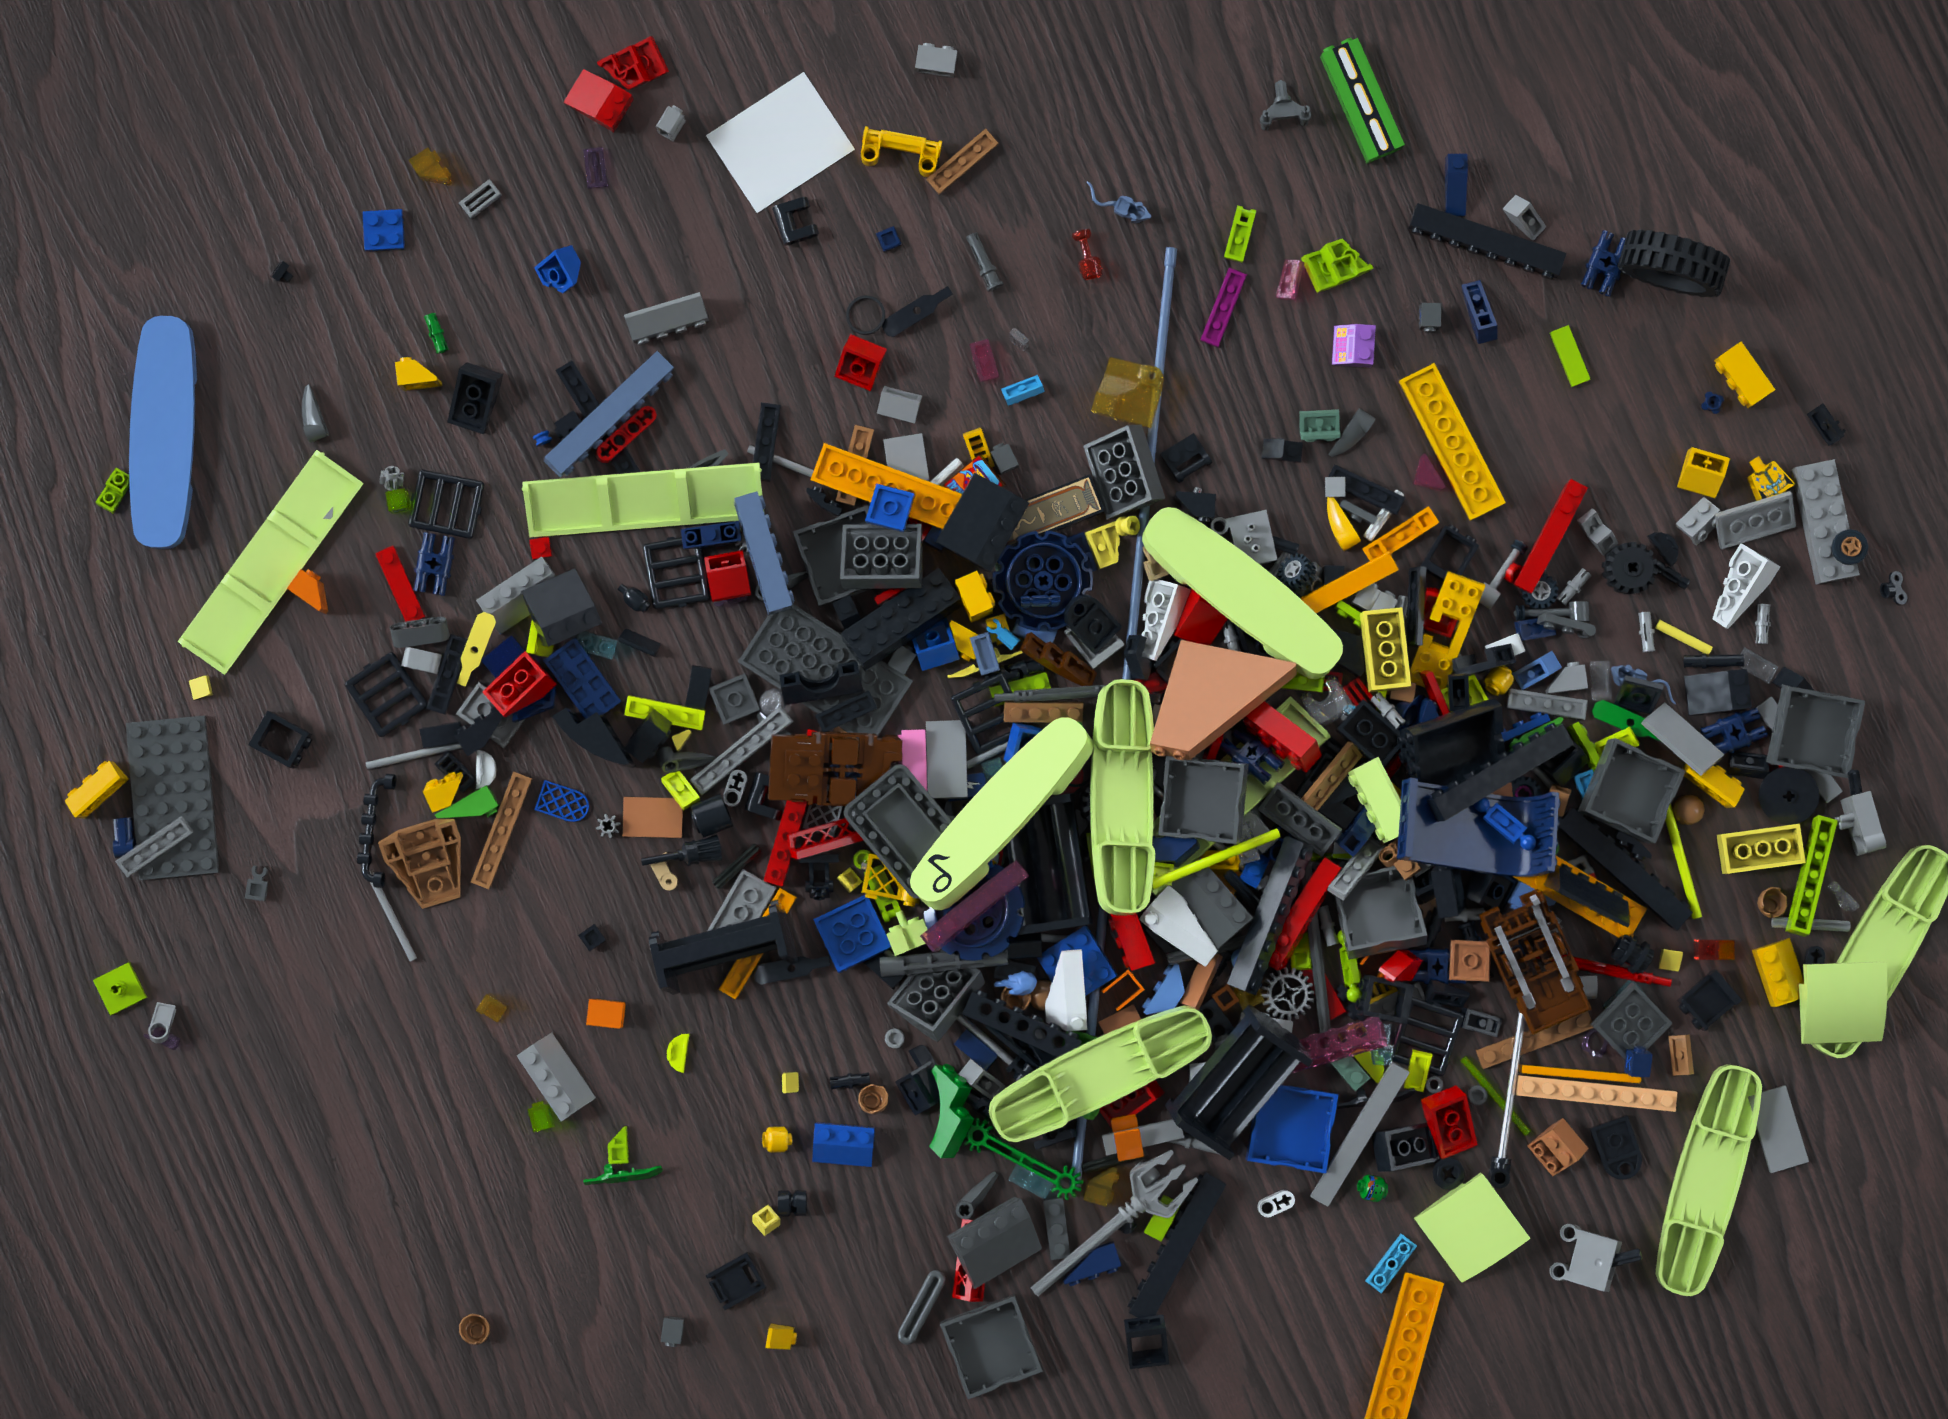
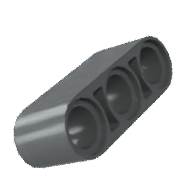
[390,616,450,648]

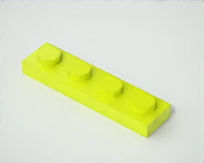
[624,695,706,730]

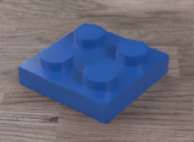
[363,209,405,252]
[865,484,915,532]

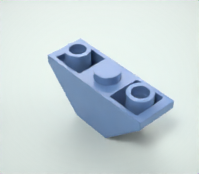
[1142,963,1185,1015]

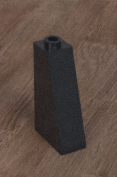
[1331,628,1366,677]

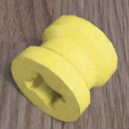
[1115,516,1140,536]

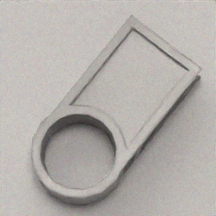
[148,1002,176,1043]

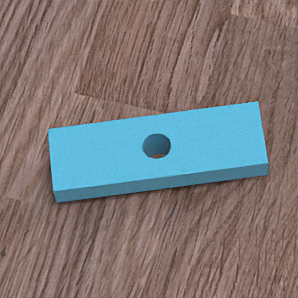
[1365,1233,1417,1294]

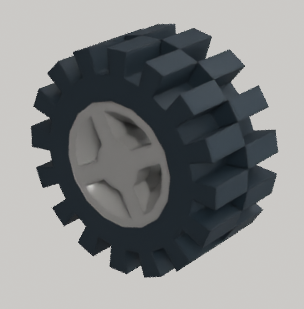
[1278,553,1316,592]
[1521,573,1559,609]

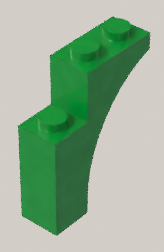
[929,1064,974,1158]

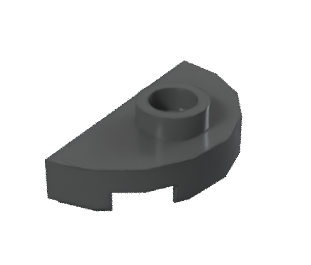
[1340,500,1377,525]

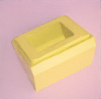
[837,867,862,893]

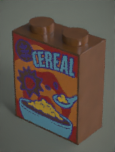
[943,454,1006,494]

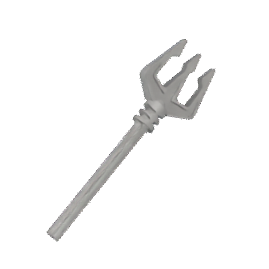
[1031,1150,1198,1296]

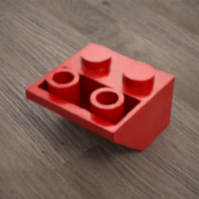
[704,550,751,602]

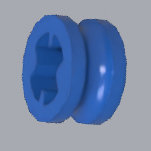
[533,430,553,447]

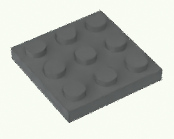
[1590,982,1673,1060]

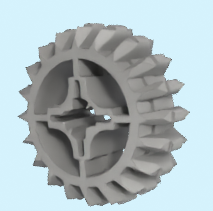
[1261,967,1314,1021]

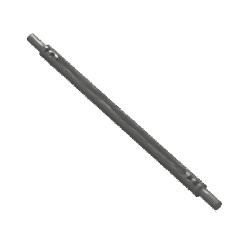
[1302,859,1333,1067]

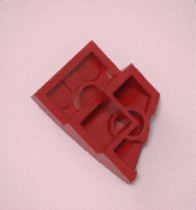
[597,36,669,90]

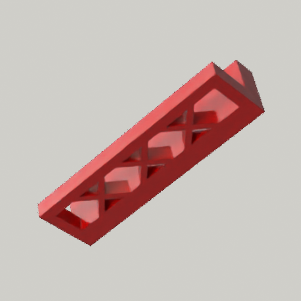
[786,818,863,859]
[952,1219,985,1302]

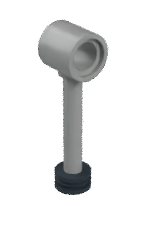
[1479,540,1528,609]

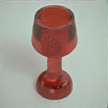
[1072,229,1103,280]

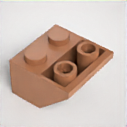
[1527,1118,1589,1176]

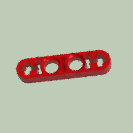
[595,406,657,463]

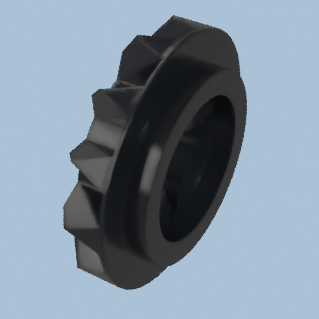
[1432,1158,1464,1190]

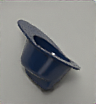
[1387,694,1425,732]

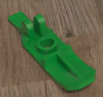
[1592,700,1661,742]
[583,1164,663,1185]

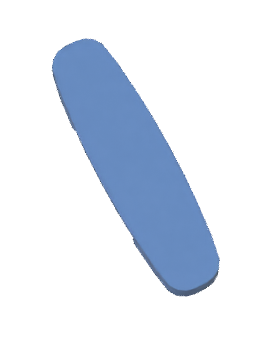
[129,316,197,549]

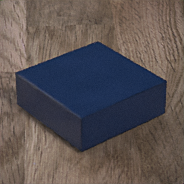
[876,226,902,252]

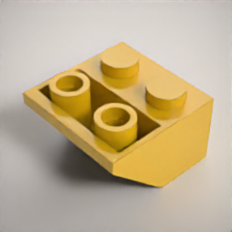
[1677,447,1730,498]

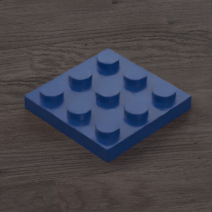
[813,895,892,973]
[1037,925,1118,996]

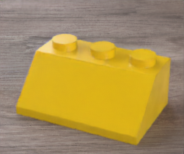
[1714,341,1775,408]
[65,761,129,819]
[1682,764,1745,808]
[1752,938,1804,1007]

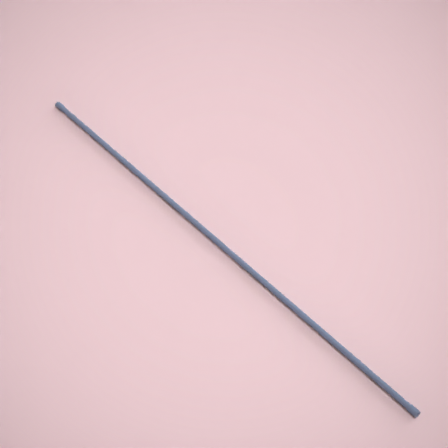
[1069,247,1177,1187]

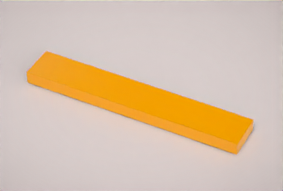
[1300,552,1399,613]
[719,888,797,1000]
[1519,1064,1641,1083]

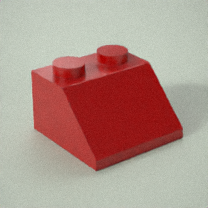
[834,334,887,391]

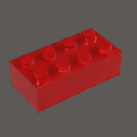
[1243,701,1322,772]

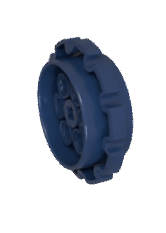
[992,531,1093,631]
[924,863,1025,961]

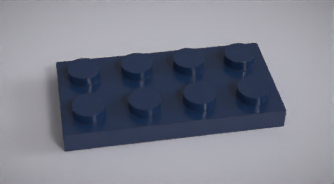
[543,637,622,719]

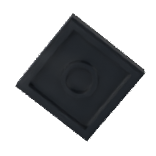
[1614,675,1664,714]

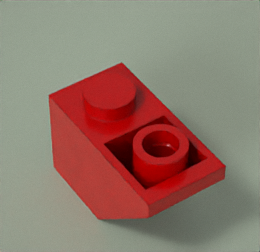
[1378,950,1423,982]

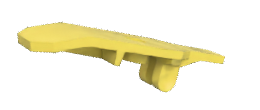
[457,612,496,687]
[948,648,1023,679]

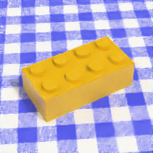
[955,571,995,623]

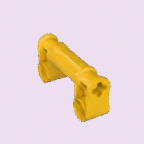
[861,126,942,177]

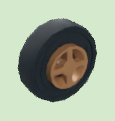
[1831,529,1868,565]

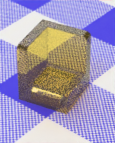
[1232,986,1265,1010]
[476,993,509,1022]

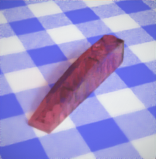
[920,860,1029,952]

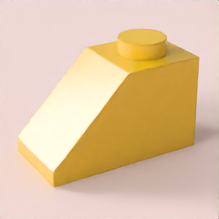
[950,620,978,662]
[765,1324,797,1349]

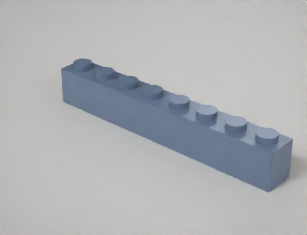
[544,351,674,478]

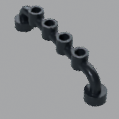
[357,774,397,888]

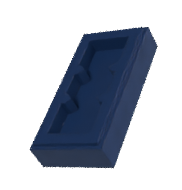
[1514,618,1556,641]

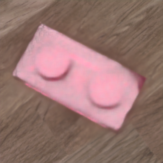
[1276,260,1304,300]
[969,339,999,383]

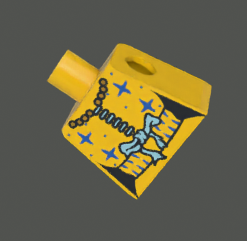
[1747,456,1795,501]

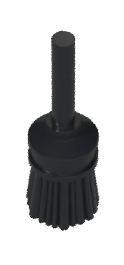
[641,835,722,866]

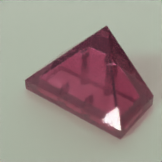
[1413,453,1446,491]

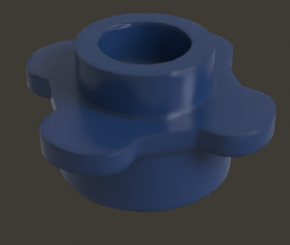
[1701,392,1724,414]

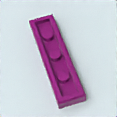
[1200,268,1247,348]

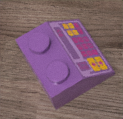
[1332,324,1376,368]

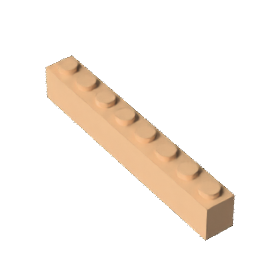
[1515,1075,1677,1112]

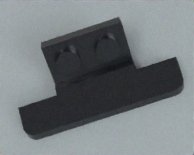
[895,1045,940,1116]

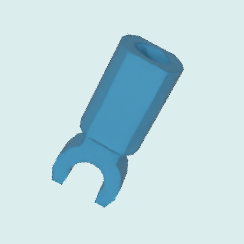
[986,618,1020,650]

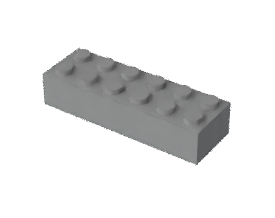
[1791,459,1860,585]

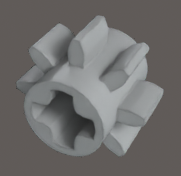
[380,466,404,491]
[596,814,621,838]

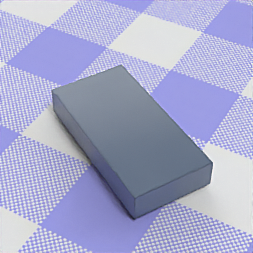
[970,632,1000,676]

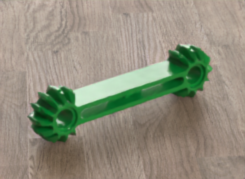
[964,1118,1083,1200]

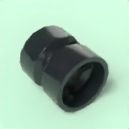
[778,1190,807,1216]

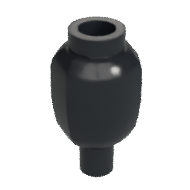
[618,584,651,613]

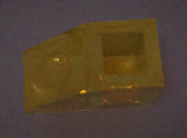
[409,147,452,185]
[1083,1166,1120,1207]

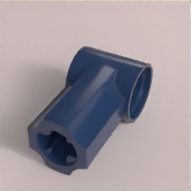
[113,818,136,858]

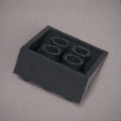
[521,568,602,647]

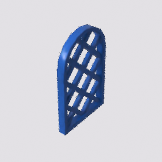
[535,780,589,822]

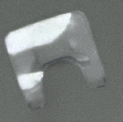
[1300,675,1353,727]

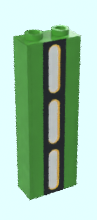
[1320,38,1405,164]

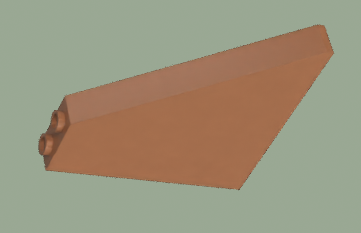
[1150,640,1297,760]

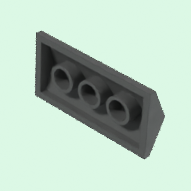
[1258,782,1342,857]

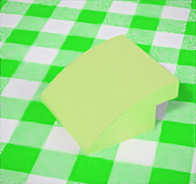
[1799,962,1887,1044]
[1414,1173,1530,1282]

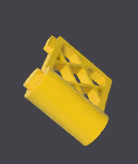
[861,854,920,907]

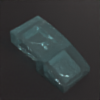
[1008,1164,1053,1199]

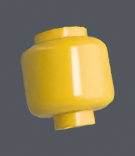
[1484,666,1514,696]
[762,1127,792,1153]

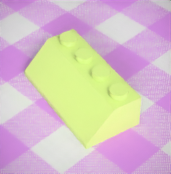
[1348,757,1401,843]

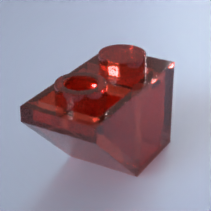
[1694,939,1735,960]

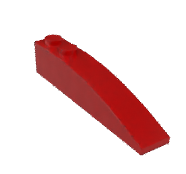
[1514,479,1588,594]
[1268,857,1342,971]

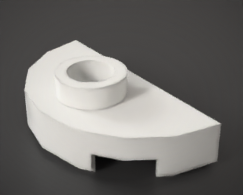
[476,750,497,789]

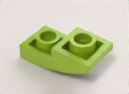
[96,468,130,514]
[1144,1195,1180,1241]

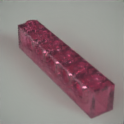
[1291,1017,1388,1074]

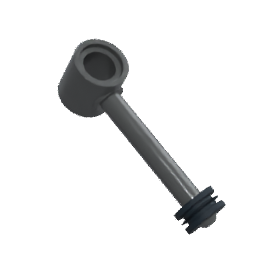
[1514,601,1590,622]

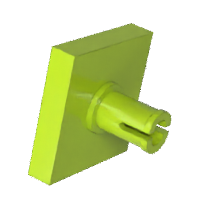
[93,962,148,1016]

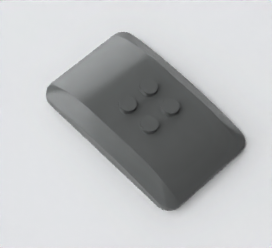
[844,764,952,899]

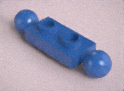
[1474,797,1536,851]

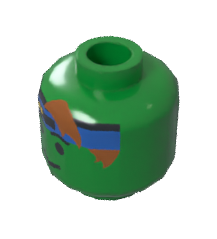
[1357,1174,1388,1202]

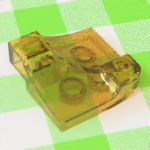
[1091,357,1164,428]

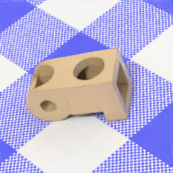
[650,852,678,891]

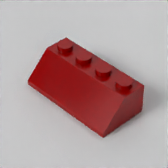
[1104,910,1155,971]

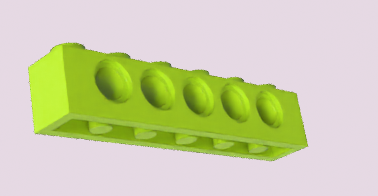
[1785,815,1838,937]

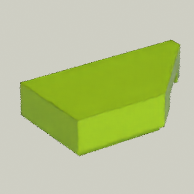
[1291,932,1312,971]
[608,1126,629,1164]

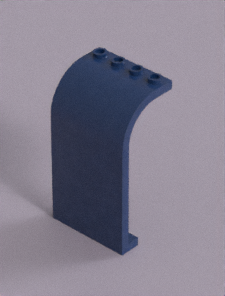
[1397,778,1561,877]

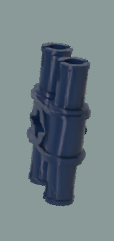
[1580,230,1626,297]
[413,532,455,596]
[1700,707,1768,754]
[1219,726,1285,785]
[1406,947,1466,985]

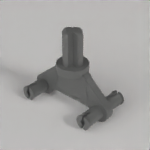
[1260,80,1311,131]

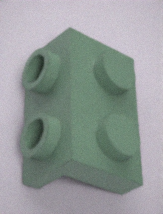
[1299,409,1341,442]

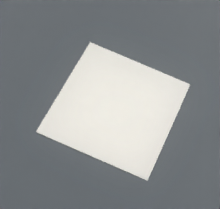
[706,72,855,213]

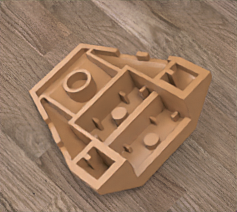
[378,819,461,909]

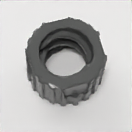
[1425,1076,1443,1093]

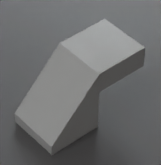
[1577,508,1619,556]

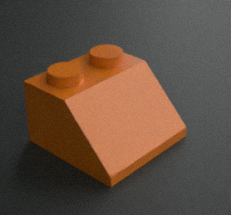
[287,569,328,614]

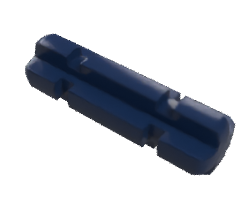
[1020,595,1060,607]

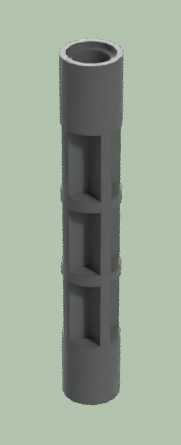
[880,949,1008,977]

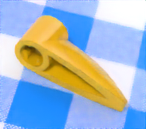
[1327,497,1361,551]

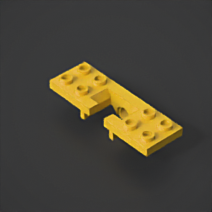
[1409,571,1485,690]

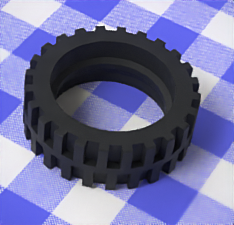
[1618,230,1731,297]

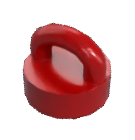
[1503,563,1522,584]

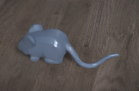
[1087,181,1152,223]
[1611,665,1676,704]

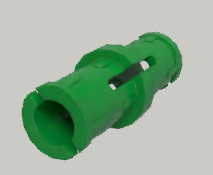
[424,313,449,354]

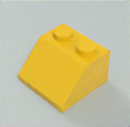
[395,357,443,391]

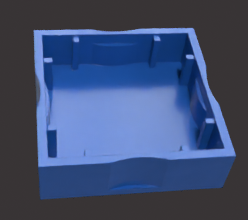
[1246,1084,1338,1173]

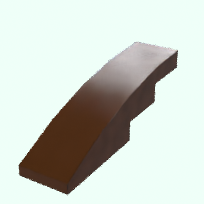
[1020,632,1097,686]

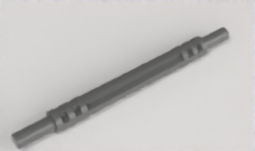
[994,684,1108,703]

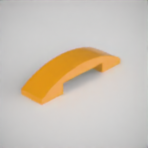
[1362,506,1439,561]

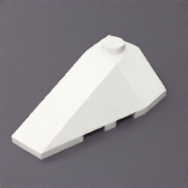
[1713,543,1780,629]
[1142,579,1191,661]
[1139,885,1218,967]
[1045,949,1087,1031]

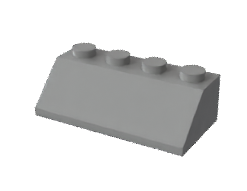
[624,292,709,345]
[476,557,556,635]
[517,1033,596,1121]

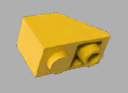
[423,772,463,813]

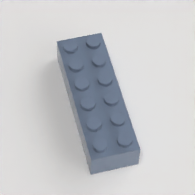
[734,491,795,616]

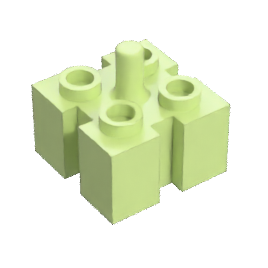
[886,910,933,956]

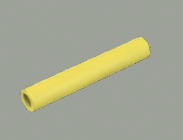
[1655,620,1713,655]

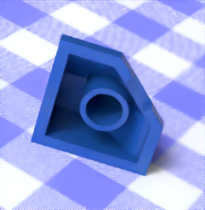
[534,245,581,293]

